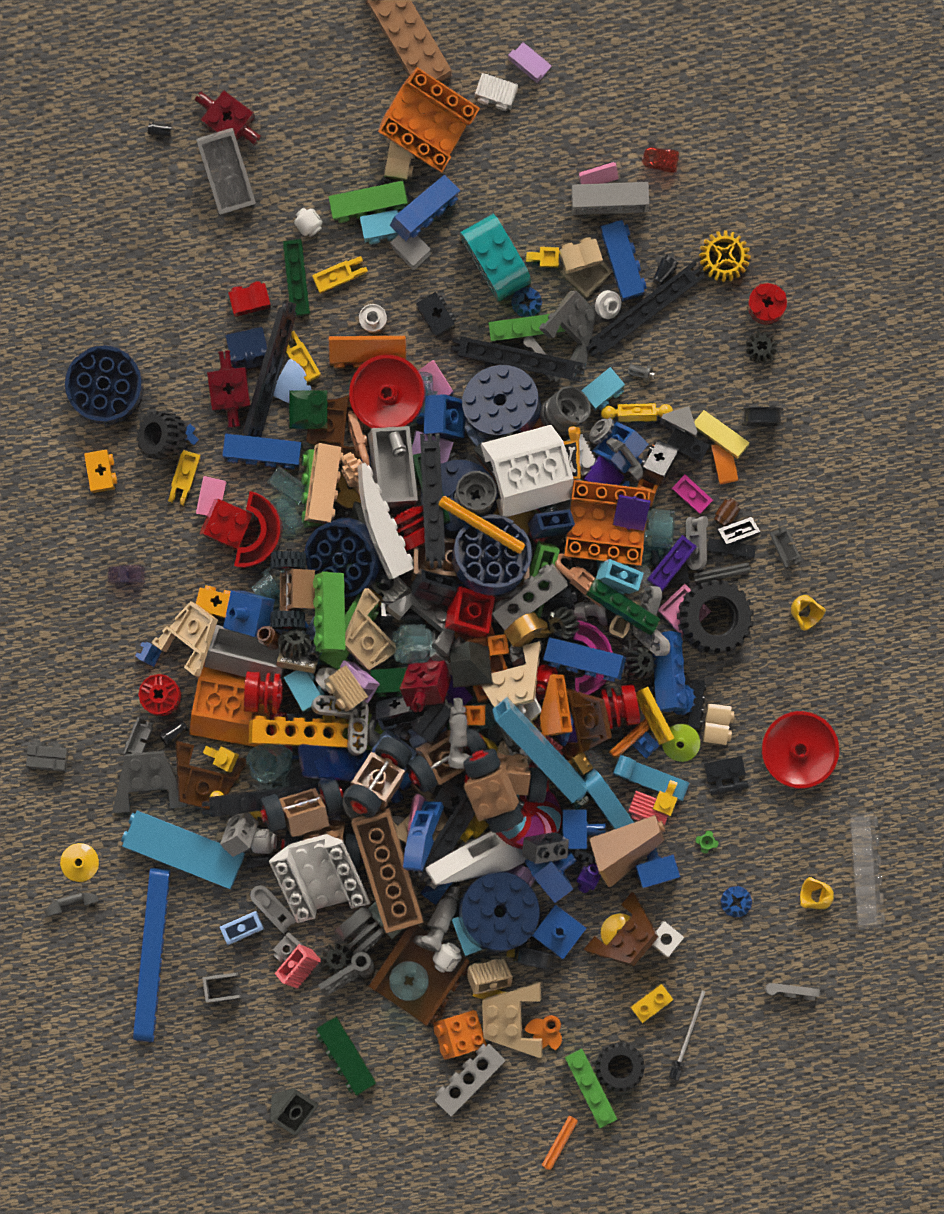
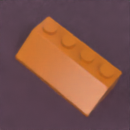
[329,336,406,369]

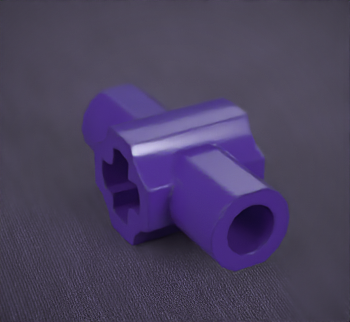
[576,863,601,893]

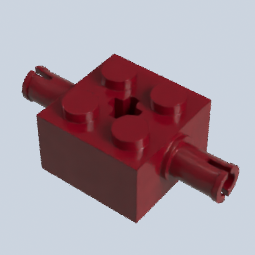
[194,90,262,146]
[207,350,251,428]
[400,653,451,712]

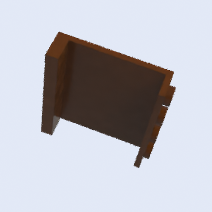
[369,925,470,1026]

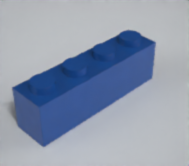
[389,175,460,241]
[600,220,647,301]
[223,434,302,470]
[651,631,687,712]
[543,637,626,682]

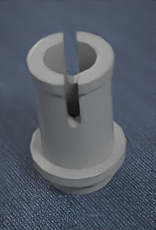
[388,431,407,457]

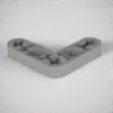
[633,586,670,656]
[311,695,368,756]

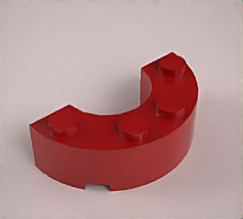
[234,491,283,568]

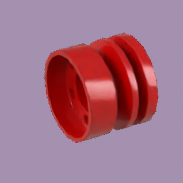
[394,505,425,551]
[244,671,283,714]
[138,674,182,717]
[601,684,640,729]

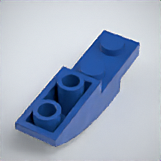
[403,801,444,871]

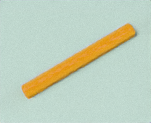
[439,496,525,554]

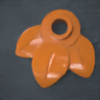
[525,1015,562,1050]

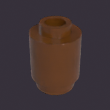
[714,498,741,527]
[257,626,281,651]

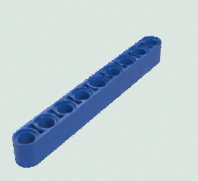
[133,868,170,1042]

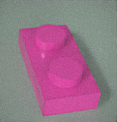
[672,475,713,515]

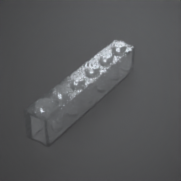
[849,812,885,930]

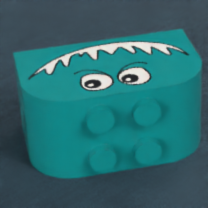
[460,213,531,302]

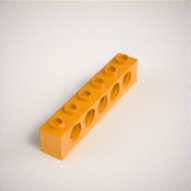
[249,716,367,749]

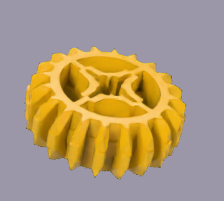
[699,231,750,282]

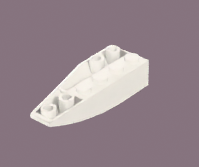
[358,463,414,579]
[425,831,527,885]

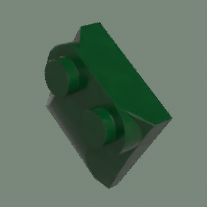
[289,390,328,429]

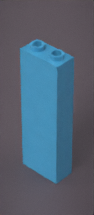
[492,697,587,803]
[121,810,246,889]

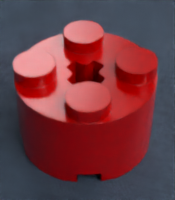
[747,283,787,325]

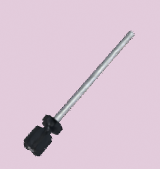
[669,991,705,1081]

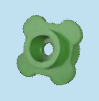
[696,831,718,853]

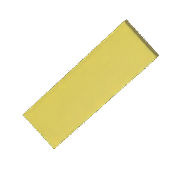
[694,410,750,459]

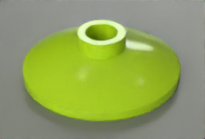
[662,724,700,762]

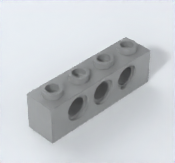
[492,564,568,630]
[435,1044,506,1116]

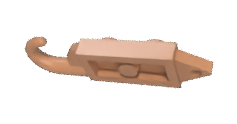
[347,410,370,466]
[555,553,601,607]

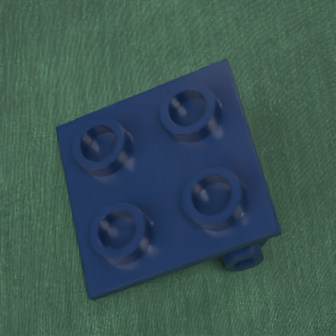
[226,327,267,369]

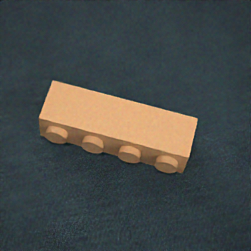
[304,443,343,524]

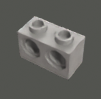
[220,812,259,857]

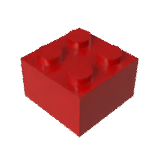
[199,499,253,549]
[445,587,495,638]

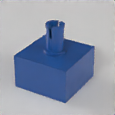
[416,394,465,439]
[593,422,649,473]
[223,590,275,637]
[562,810,605,850]
[635,848,680,889]
[525,851,577,903]
[532,905,586,959]

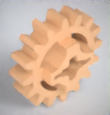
[341,452,362,494]

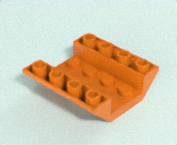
[378,67,480,173]
[564,480,651,566]
[189,659,272,749]

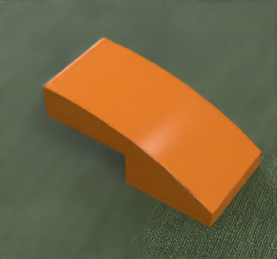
[711,444,738,485]
[466,634,509,657]
[463,706,485,725]

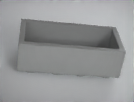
[368,426,418,508]
[204,625,285,682]

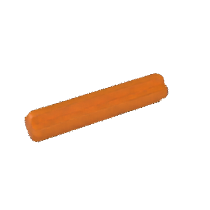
[609,718,650,759]
[542,1116,578,1170]

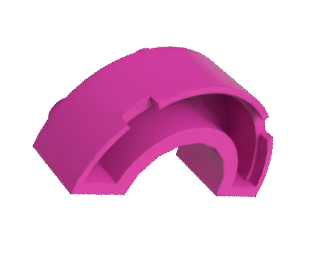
[573,621,613,695]

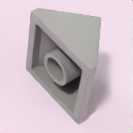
[660,406,697,437]

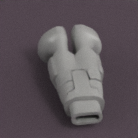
[541,601,608,626]
[448,698,470,769]
[413,887,461,952]

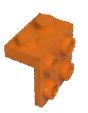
[433,1010,486,1060]

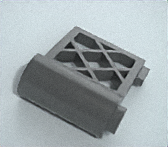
[318,952,375,997]

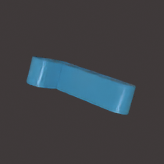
[613,755,690,801]
[582,768,634,830]

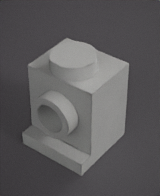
[273,932,303,963]

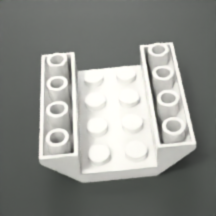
[481,425,573,517]
[269,834,370,923]

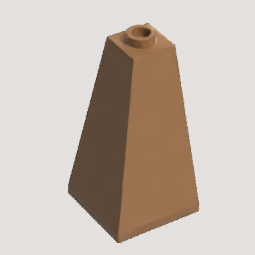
[589,816,666,887]

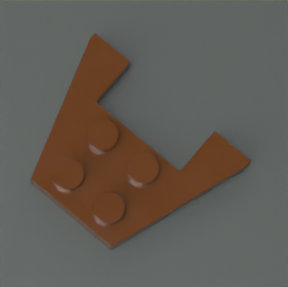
[306,395,361,460]
[563,688,612,760]
[176,741,249,809]
[584,892,659,967]

